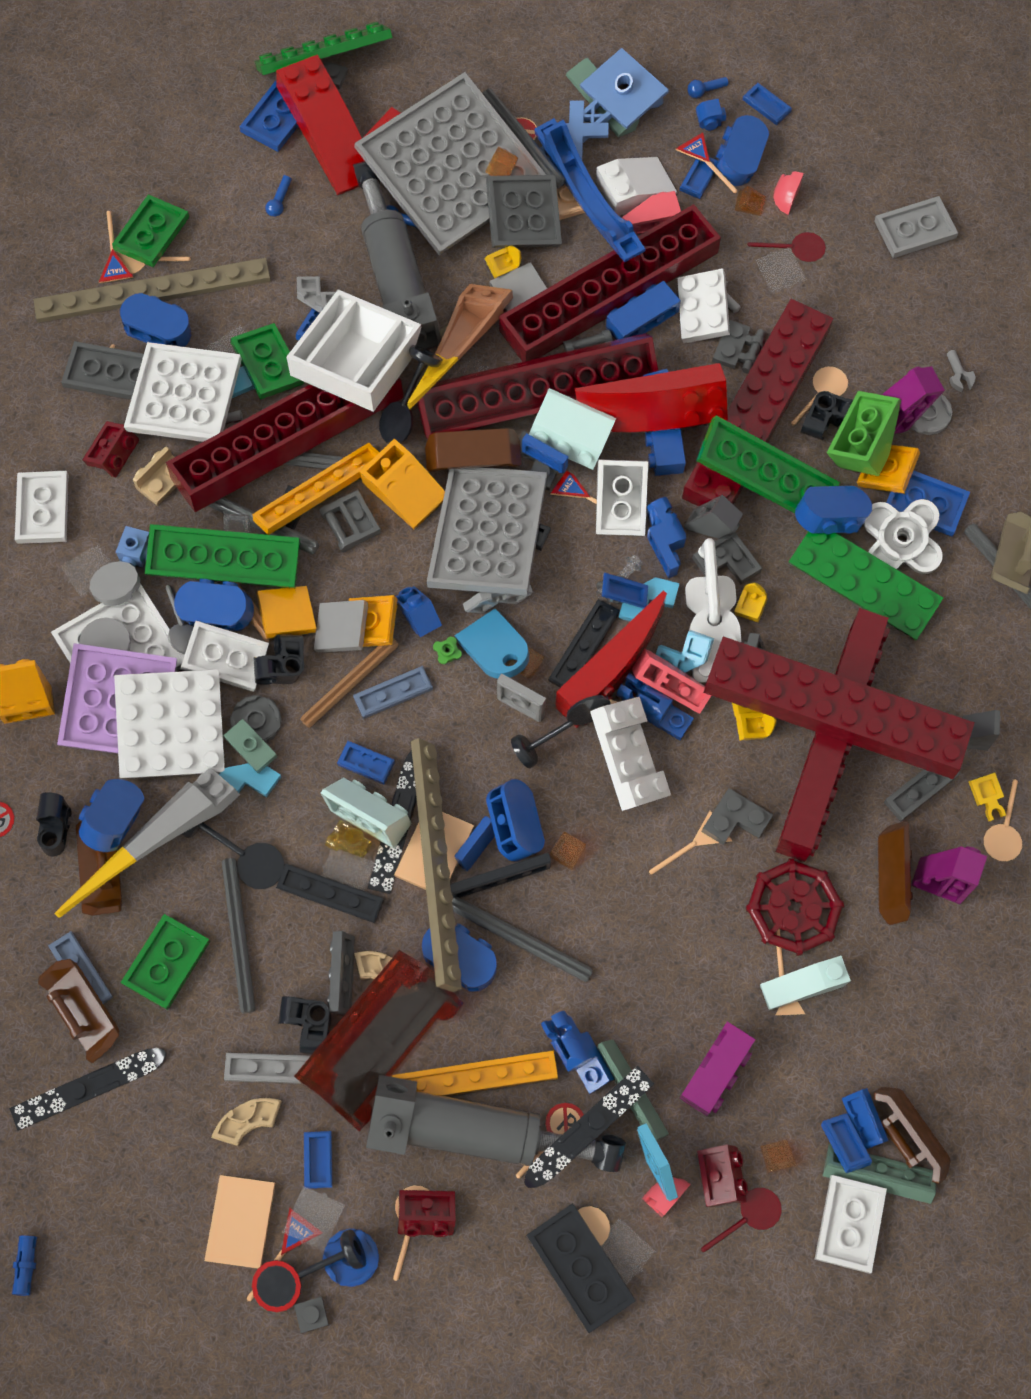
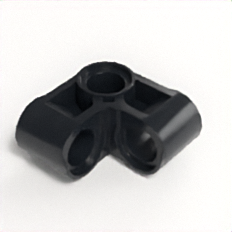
[801,391,853,440]
[253,634,305,685]
[36,792,72,857]
[278,996,332,1055]

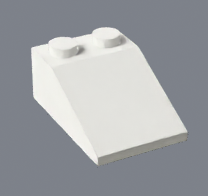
[596,157,677,216]
[596,459,648,536]

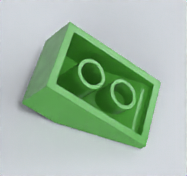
[827,391,901,476]

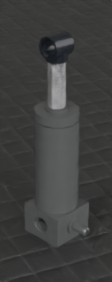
[353,161,441,350]
[366,1075,626,1172]

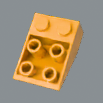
[360,439,445,529]
[0,659,55,724]

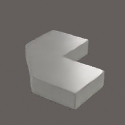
[297,276,336,313]
[463,585,533,614]

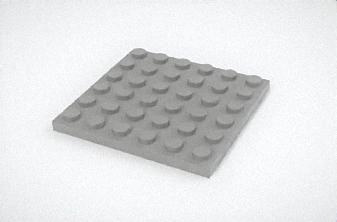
[354,72,546,255]

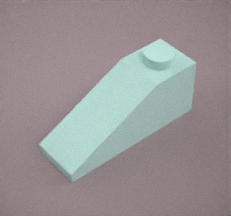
[760,956,851,1010]

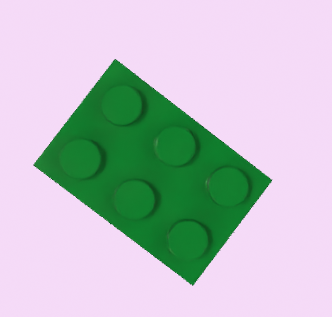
[112,194,189,268]
[231,323,304,400]
[120,914,211,1011]

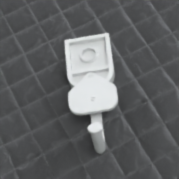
[685,538,741,683]

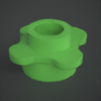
[433,637,462,664]

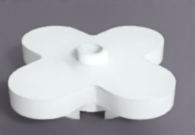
[864,499,942,574]

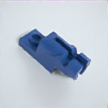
[646,497,686,579]
[616,673,694,741]
[541,1010,614,1094]

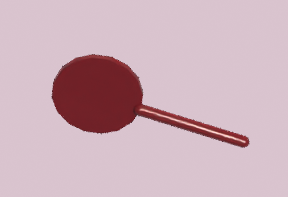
[747,232,826,262]
[701,1188,782,1252]

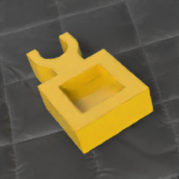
[969,773,1006,821]

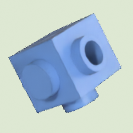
[116,526,149,567]

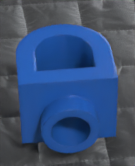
[696,99,726,131]

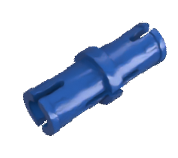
[12,1236,37,1296]

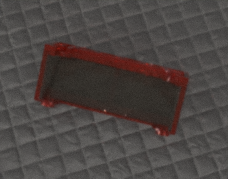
[294,950,464,1132]

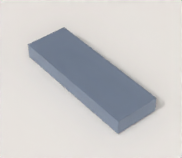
[353,666,433,719]
[48,931,113,1004]

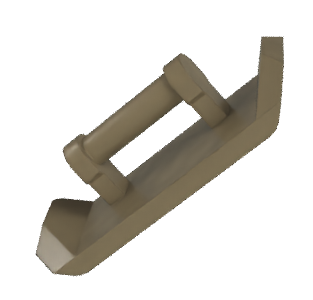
[991,512,1031,594]

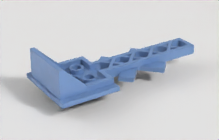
[540,48,669,167]

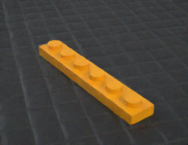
[252,443,379,535]
[392,1050,558,1096]

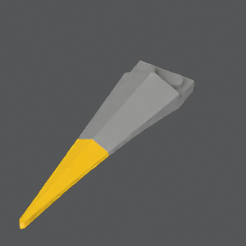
[54,768,240,918]

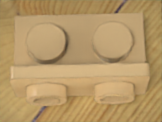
[133,446,176,506]

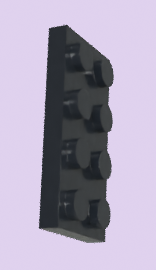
[526,1203,636,1333]

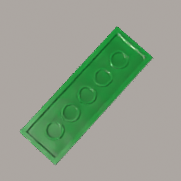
[255,22,393,75]
[696,415,840,513]
[145,524,301,589]
[789,531,943,640]

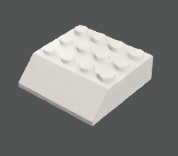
[287,290,421,412]

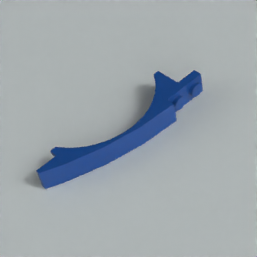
[534,118,645,262]

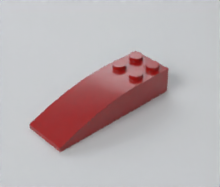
[276,54,365,195]
[575,363,728,432]
[555,590,667,728]

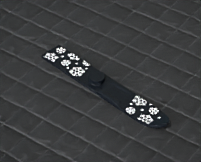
[367,750,417,894]
[9,1048,166,1131]
[524,1066,654,1188]

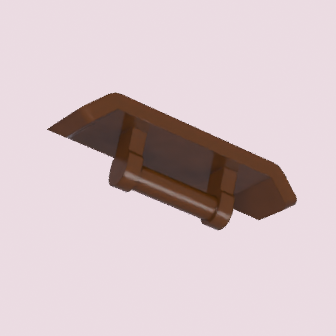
[425,428,522,472]
[76,821,122,916]
[878,821,913,925]
[38,959,119,1063]
[874,1087,951,1184]

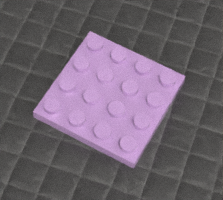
[57,643,177,754]

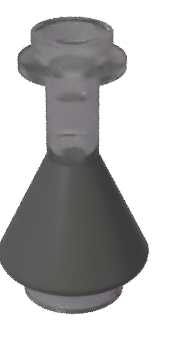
[595,555,643,605]

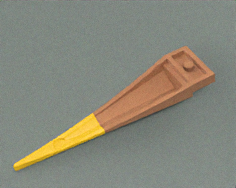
[408,284,513,409]

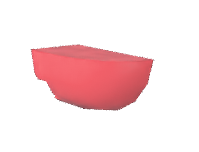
[773,171,804,215]
[642,1177,691,1217]

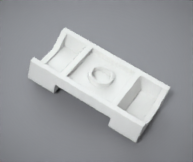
[590,697,671,811]

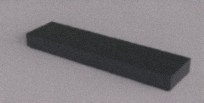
[548,599,620,688]
[450,852,551,899]
[276,863,384,924]

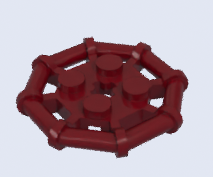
[746,858,845,956]

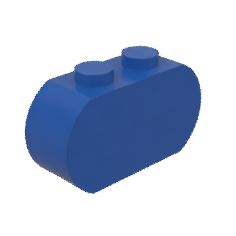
[716,115,769,186]
[120,293,191,347]
[795,486,872,534]
[174,579,254,631]
[79,779,144,852]
[486,779,545,862]
[422,923,497,992]

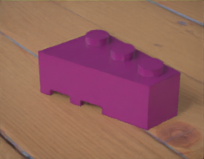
[882,366,945,434]
[911,846,987,904]
[679,1021,756,1116]

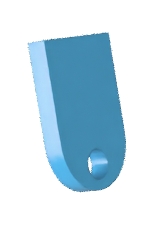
[454,609,530,679]

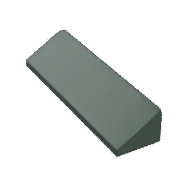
[566,58,639,137]
[597,1040,669,1141]
[823,1144,936,1204]

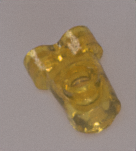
[325,820,372,858]

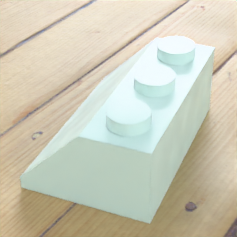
[529,388,616,470]
[321,778,412,849]

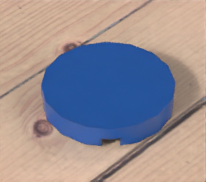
[323,1229,379,1287]

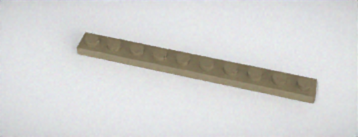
[33,258,271,323]
[411,738,462,992]

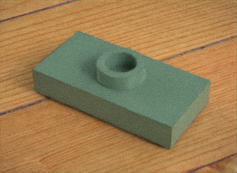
[223,719,277,773]

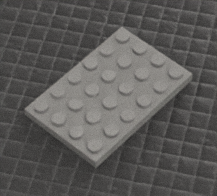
[427,467,547,596]

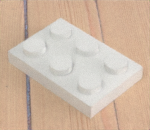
[677,269,730,343]
[15,471,69,544]
[180,621,269,692]
[815,1175,887,1274]

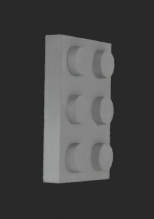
[874,196,958,258]

